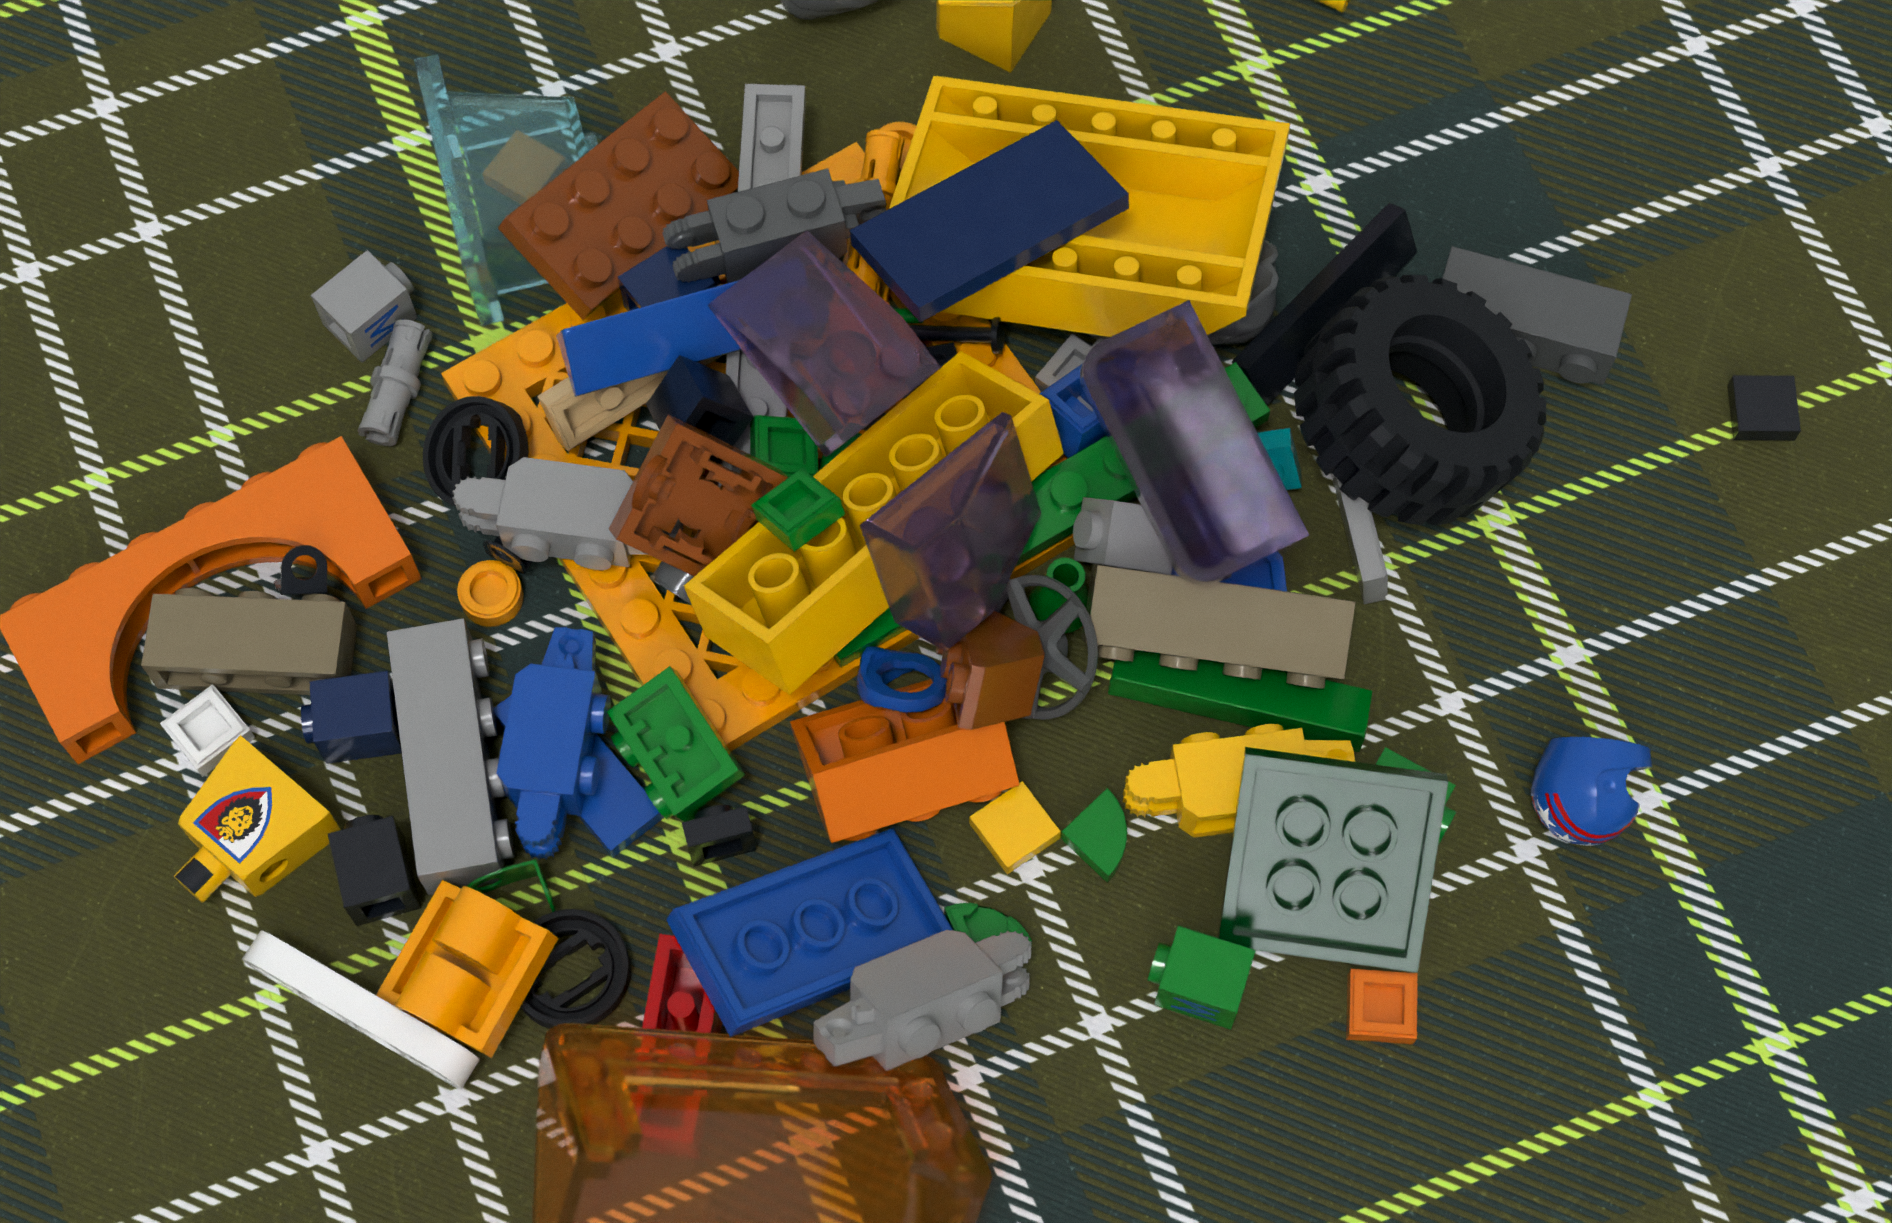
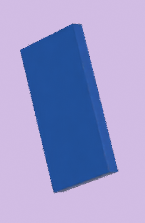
[666,828,953,1037]

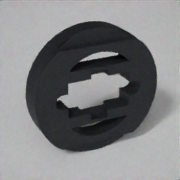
[423,396,529,506]
[521,909,631,1031]

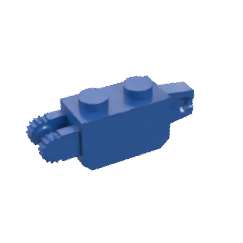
[496,627,611,860]

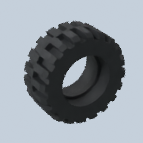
[1294,275,1546,525]

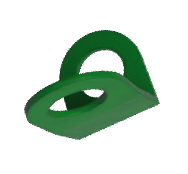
[467,859,556,912]

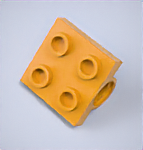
[376,880,558,1058]

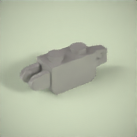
[452,457,683,570]
[814,930,1031,1071]

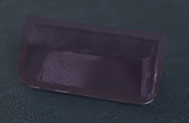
[1080,300,1309,585]

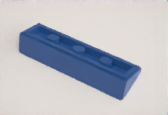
[556,263,815,397]

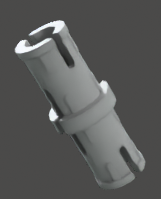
[357,319,433,446]

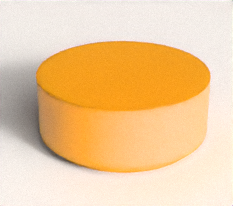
[457,560,524,627]

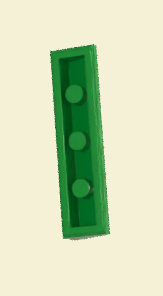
[1108,650,1372,752]

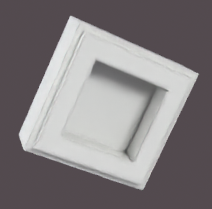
[160,684,255,777]

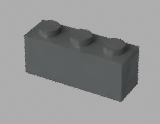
[1441,246,1632,385]

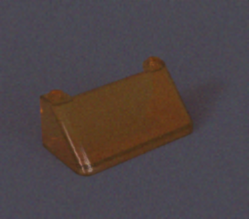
[532,1023,993,1223]

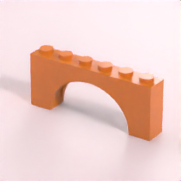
[0,436,422,764]

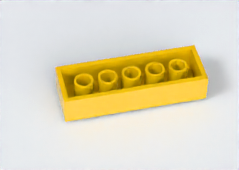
[684,351,1064,695]

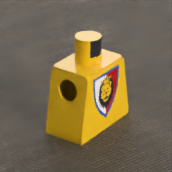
[174,735,341,903]

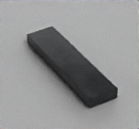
[1232,203,1417,406]

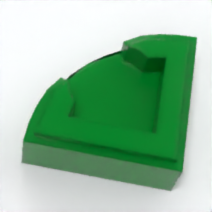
[1061,788,1127,883]
[944,902,1032,945]

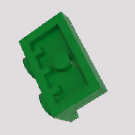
[607,666,746,822]

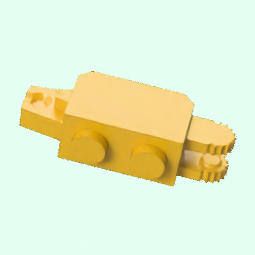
[1122,724,1355,838]

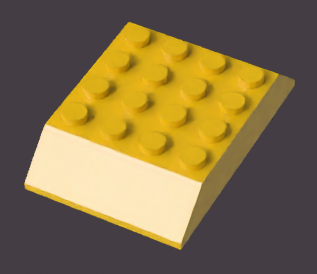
[889,76,1290,348]

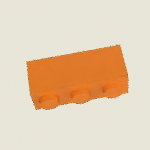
[790,679,1019,843]

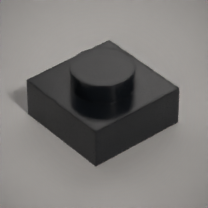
[682,805,757,867]

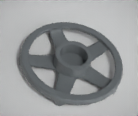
[987,574,1098,720]

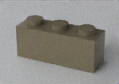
[141,588,357,695]

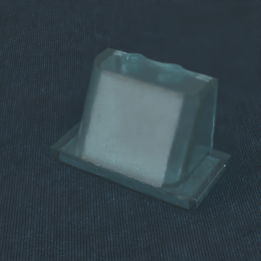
[414,54,598,326]

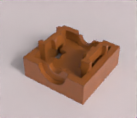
[609,414,789,576]

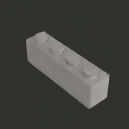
[387,618,515,895]

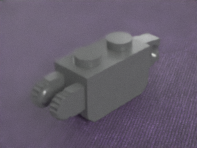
[662,168,887,283]

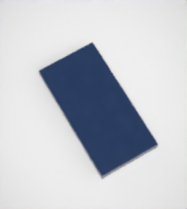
[850,120,1129,323]

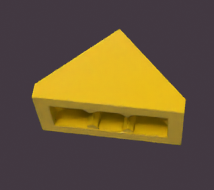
[936,0,1052,73]

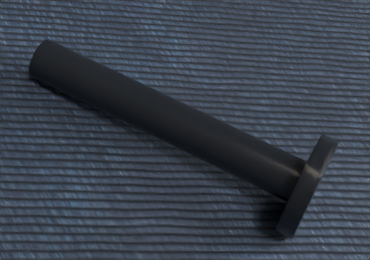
[892,317,1005,354]

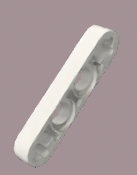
[242,931,480,1089]

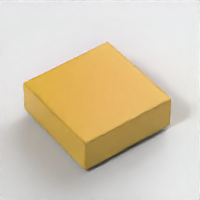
[969,781,1061,875]

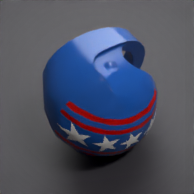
[1530,737,1652,846]

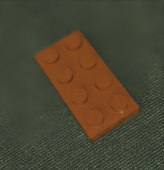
[498,91,739,320]

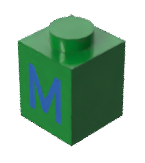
[1147,926,1256,1030]

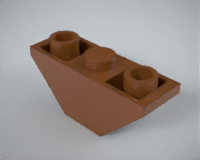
[936,597,1045,730]

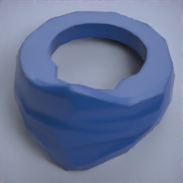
[857,646,947,712]

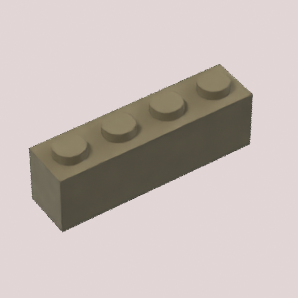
[1081,563,1356,689]

